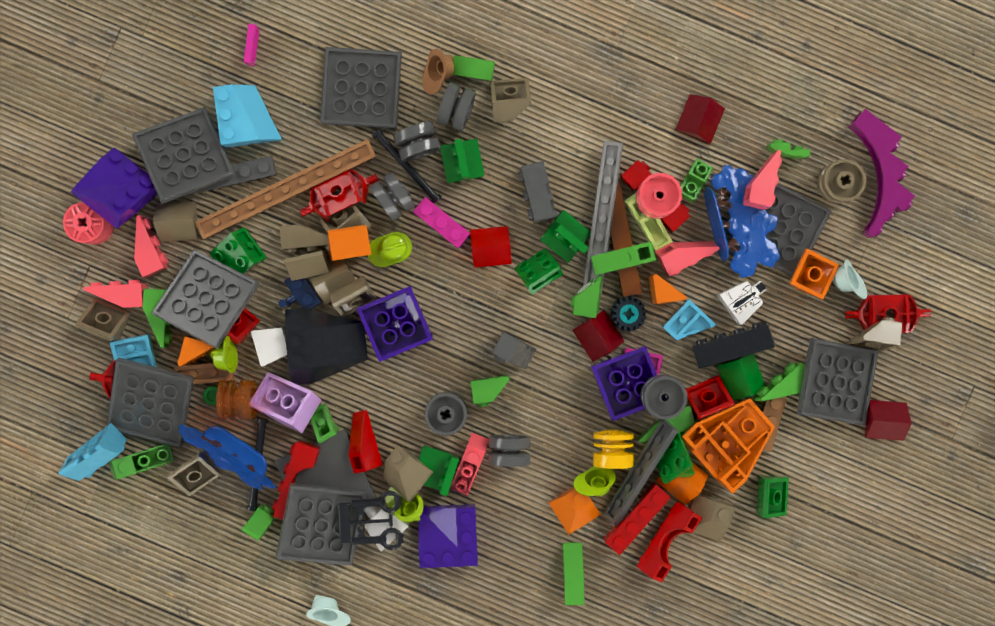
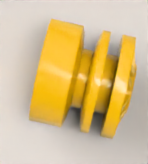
[593,429,634,469]

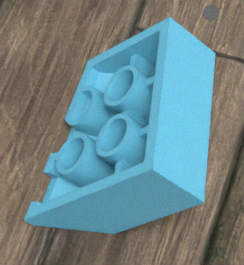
[213,84,282,148]
[58,423,127,481]

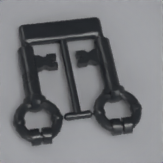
[338,490,404,551]

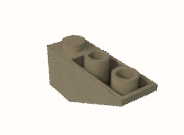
[279,224,328,253]

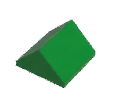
[717,353,766,401]
[756,475,789,518]

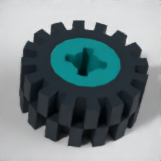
[610,297,646,331]

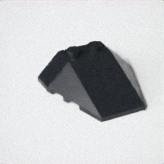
[285,308,368,385]

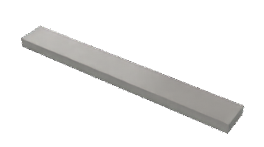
[583,141,623,296]

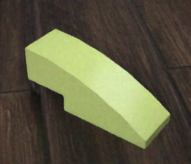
[624,193,673,251]

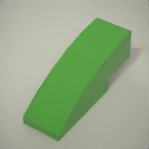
[563,542,584,605]

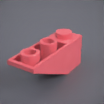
[743,150,782,210]
[134,215,168,278]
[655,241,720,277]
[83,280,147,308]
[450,433,489,496]

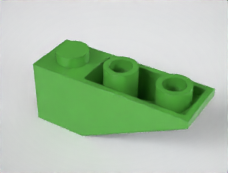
[591,241,656,275]
[143,289,172,348]
[753,362,805,401]
[637,404,695,445]
[108,444,174,480]

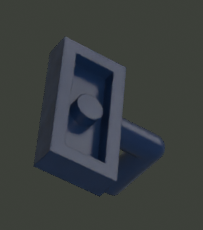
[279,277,322,309]

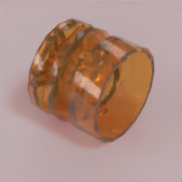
[216,380,258,420]

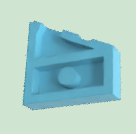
[662,299,716,340]
[110,334,157,367]

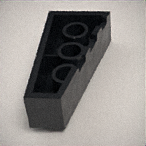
[692,321,775,369]

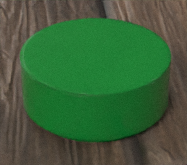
[203,386,224,405]

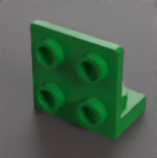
[210,227,267,274]
[419,445,460,496]

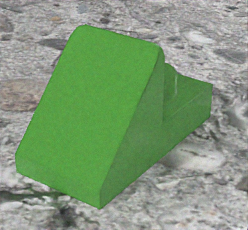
[310,403,340,443]

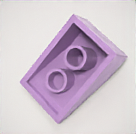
[248,372,321,433]

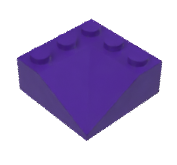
[71,147,157,229]
[357,286,434,362]
[590,346,666,421]
[418,504,478,568]

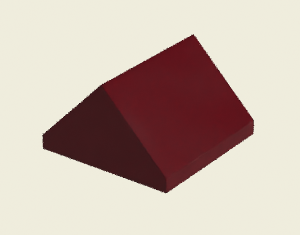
[675,94,725,144]
[572,310,625,362]
[865,400,912,441]

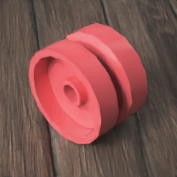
[636,173,682,219]

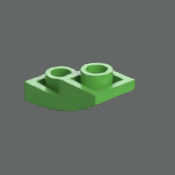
[453,55,495,81]
[766,140,810,159]
[680,158,713,203]

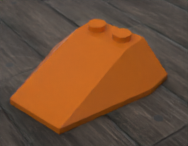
[681,398,775,494]

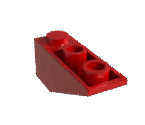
[348,410,383,474]

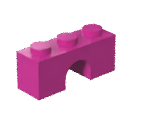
[413,197,470,249]

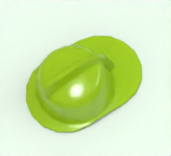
[368,232,412,267]
[210,336,238,373]
[573,466,616,497]
[386,487,424,522]

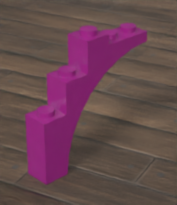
[848,109,915,238]

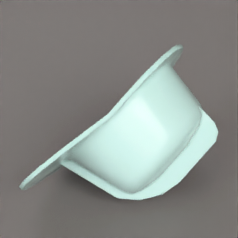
[832,259,867,299]
[306,595,351,626]

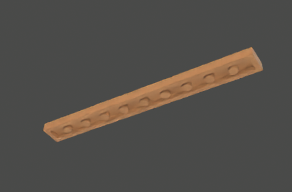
[195,139,377,240]

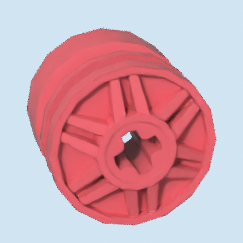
[63,202,114,245]

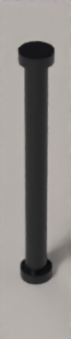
[372,129,442,204]
[247,418,269,511]

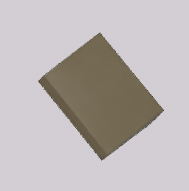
[153,201,199,242]
[283,250,329,281]
[310,259,356,304]
[330,276,377,317]
[75,298,130,340]
[166,451,221,496]

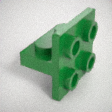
[440,139,484,183]
[540,210,591,262]
[514,248,563,295]
[656,432,695,484]

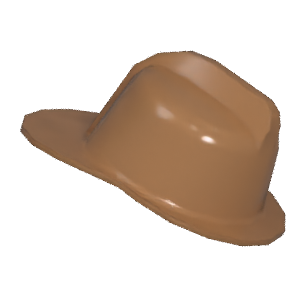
[422,49,454,95]

